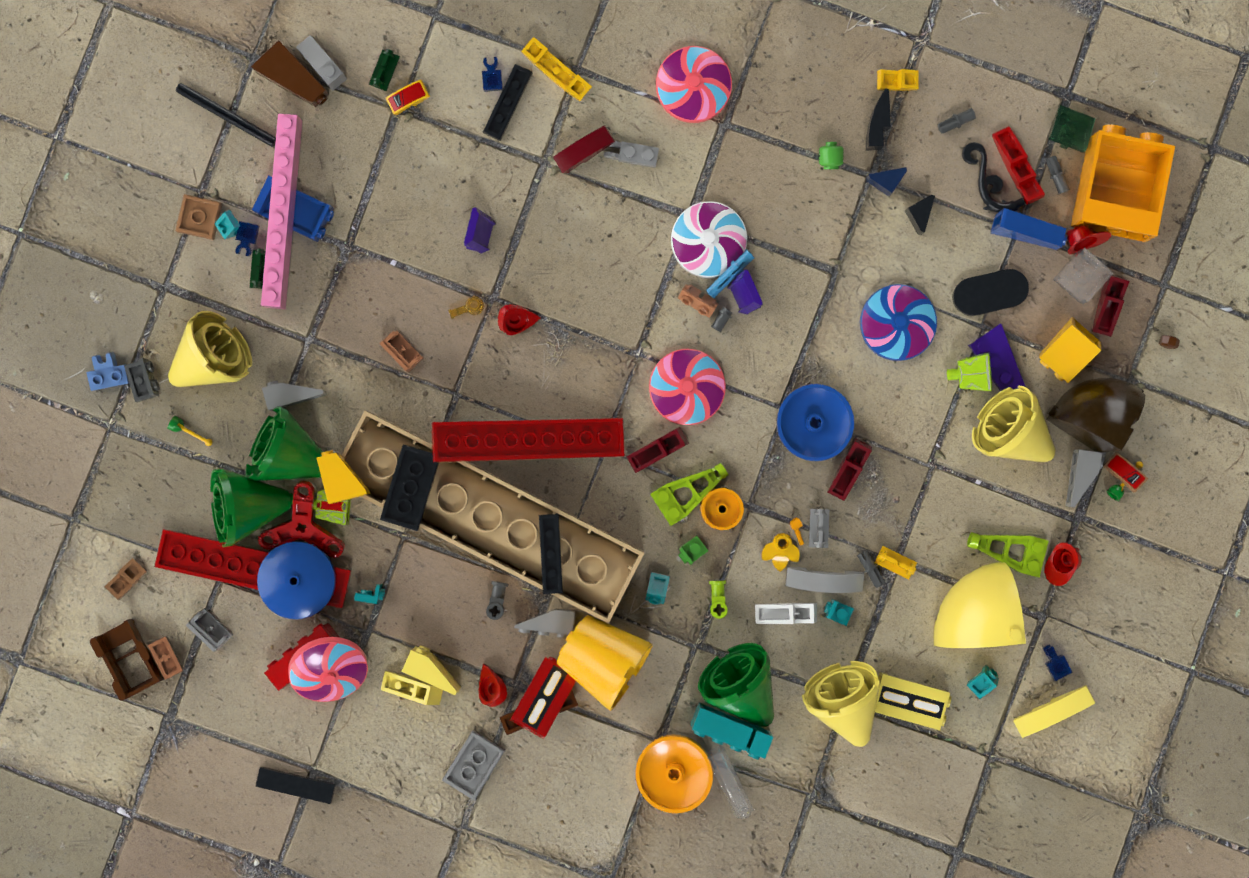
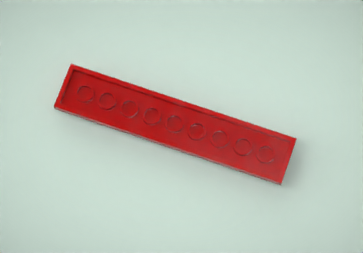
[432,418,625,462]
[154,529,352,608]

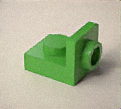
[678,535,708,565]

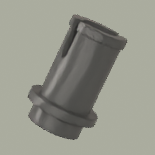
[711,307,732,333]

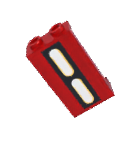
[510,657,576,739]

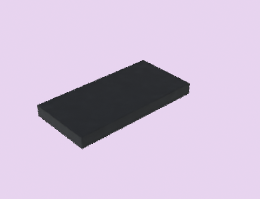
[380,444,439,531]

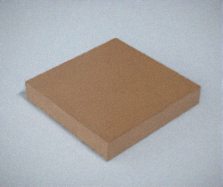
[175,194,222,240]

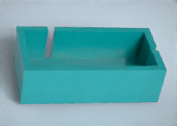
[690,703,773,760]

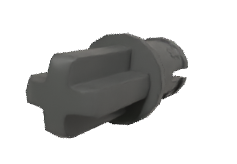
[938,108,976,134]
[1046,156,1070,194]
[857,550,885,588]

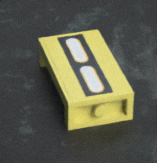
[875,672,951,730]

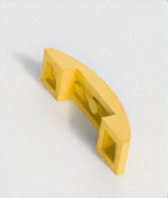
[521,37,592,102]

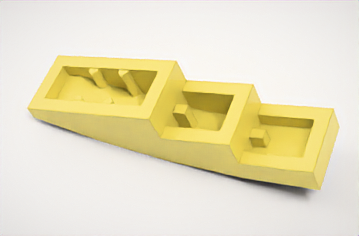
[1013,685,1095,738]

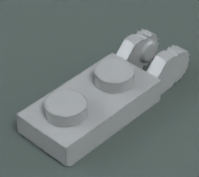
[604,141,659,168]

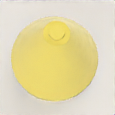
[168,311,252,387]
[972,386,1056,462]
[802,661,880,747]

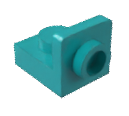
[215,210,240,240]
[645,572,670,605]
[354,584,385,604]
[824,599,854,626]
[967,665,999,699]

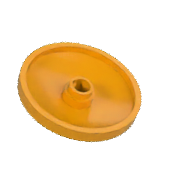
[636,735,713,813]

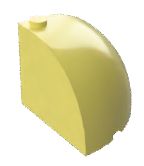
[934,562,1026,648]

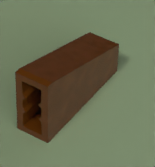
[251,40,329,107]

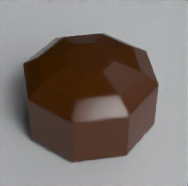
[1159,335,1180,349]

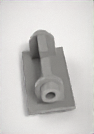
[809,509,829,548]

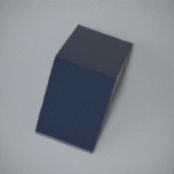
[866,167,907,196]

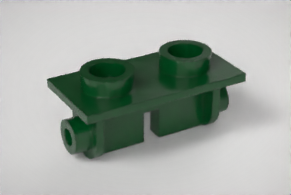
[369,49,400,92]
[249,249,266,289]

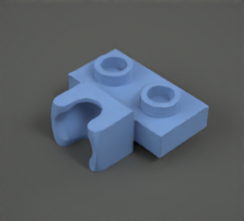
[86,352,129,391]

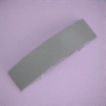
[786,567,864,593]

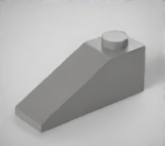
[296,35,347,91]
[262,381,327,411]
[1065,449,1104,507]

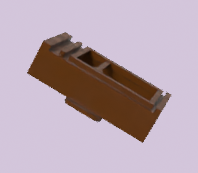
[90,618,164,701]

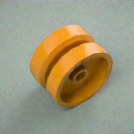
[700,488,744,530]

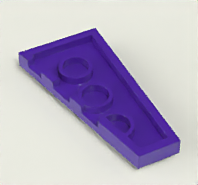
[968,323,1025,391]

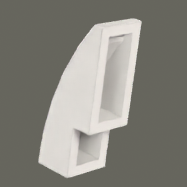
[755,603,817,624]

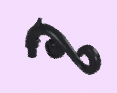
[962,142,1025,213]

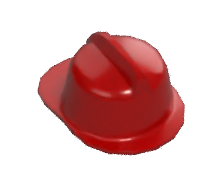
[1066,225,1111,254]
[1044,543,1082,586]

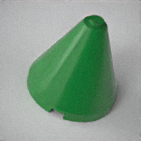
[245,406,323,481]
[210,469,293,547]
[698,643,774,727]

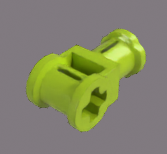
[709,580,728,619]

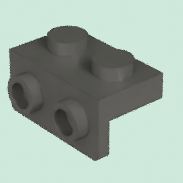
[124,358,160,403]

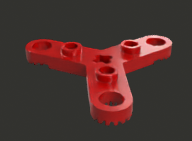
[258,480,345,558]

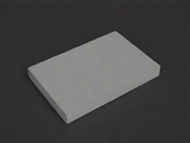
[442,730,505,801]

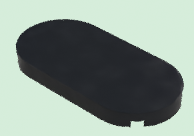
[952,269,1029,316]

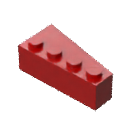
[264,623,340,691]

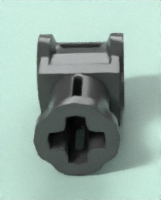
[486,581,509,620]

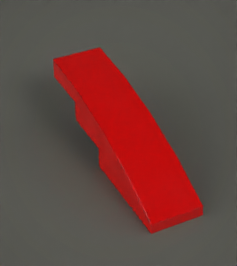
[992,126,1045,205]

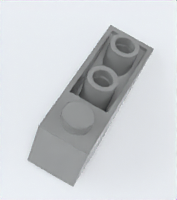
[514,608,575,638]

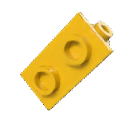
[874,546,917,580]

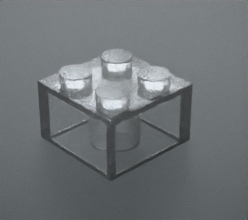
[1053,248,1113,305]

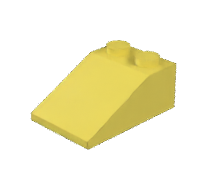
[401,645,461,695]

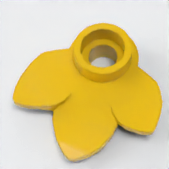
[761,533,800,572]

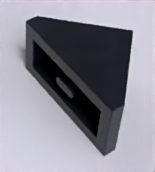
[905,195,935,235]

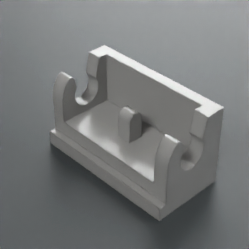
[186,608,233,652]

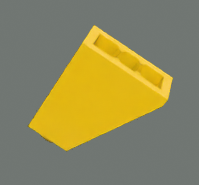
[317,450,370,504]

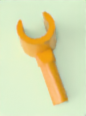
[790,517,804,545]

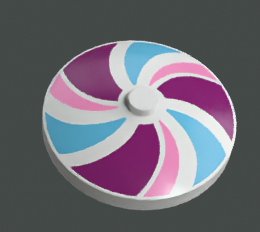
[671,201,747,278]

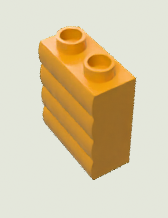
[1071,125,1175,242]

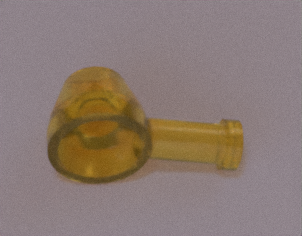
[448,296,484,319]

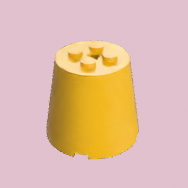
[557,614,653,711]

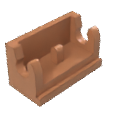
[379,331,424,373]
[148,636,183,680]

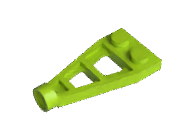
[650,463,729,526]
[967,532,1049,578]

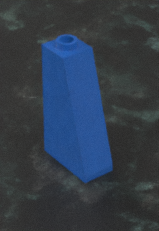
[991,208,1067,250]

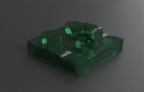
[1048,105,1096,153]

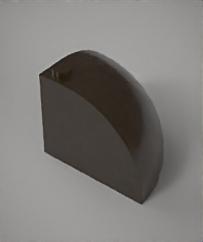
[1046,378,1146,453]

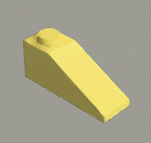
[381,671,443,705]

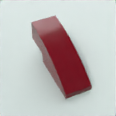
[553,125,615,173]
[1092,273,1130,337]
[627,427,689,473]
[827,438,872,501]

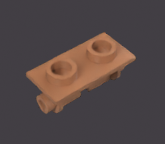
[678,284,718,318]

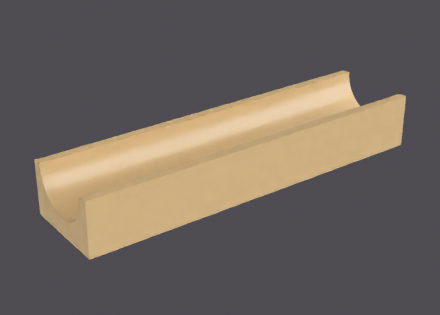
[341,411,644,624]

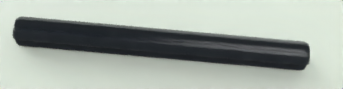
[176,83,276,147]

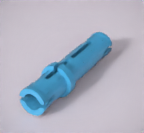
[706,249,755,299]

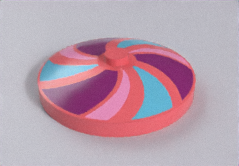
[656,46,732,123]
[649,349,726,425]
[288,637,368,702]

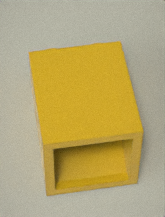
[1039,317,1102,383]

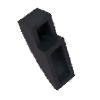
[866,89,891,151]

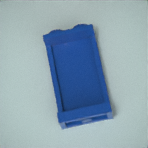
[252,175,334,242]

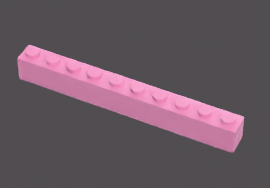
[261,114,303,310]

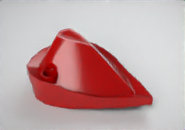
[498,304,541,335]
[479,664,507,707]

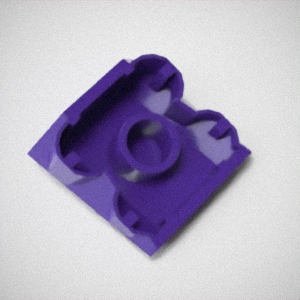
[464,207,496,253]
[727,270,763,314]

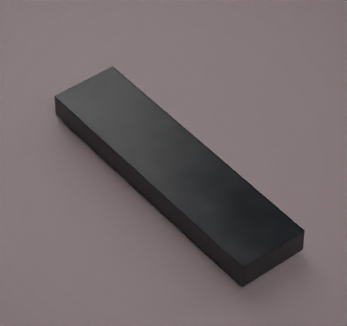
[483,64,533,141]
[539,514,563,594]
[255,767,336,804]

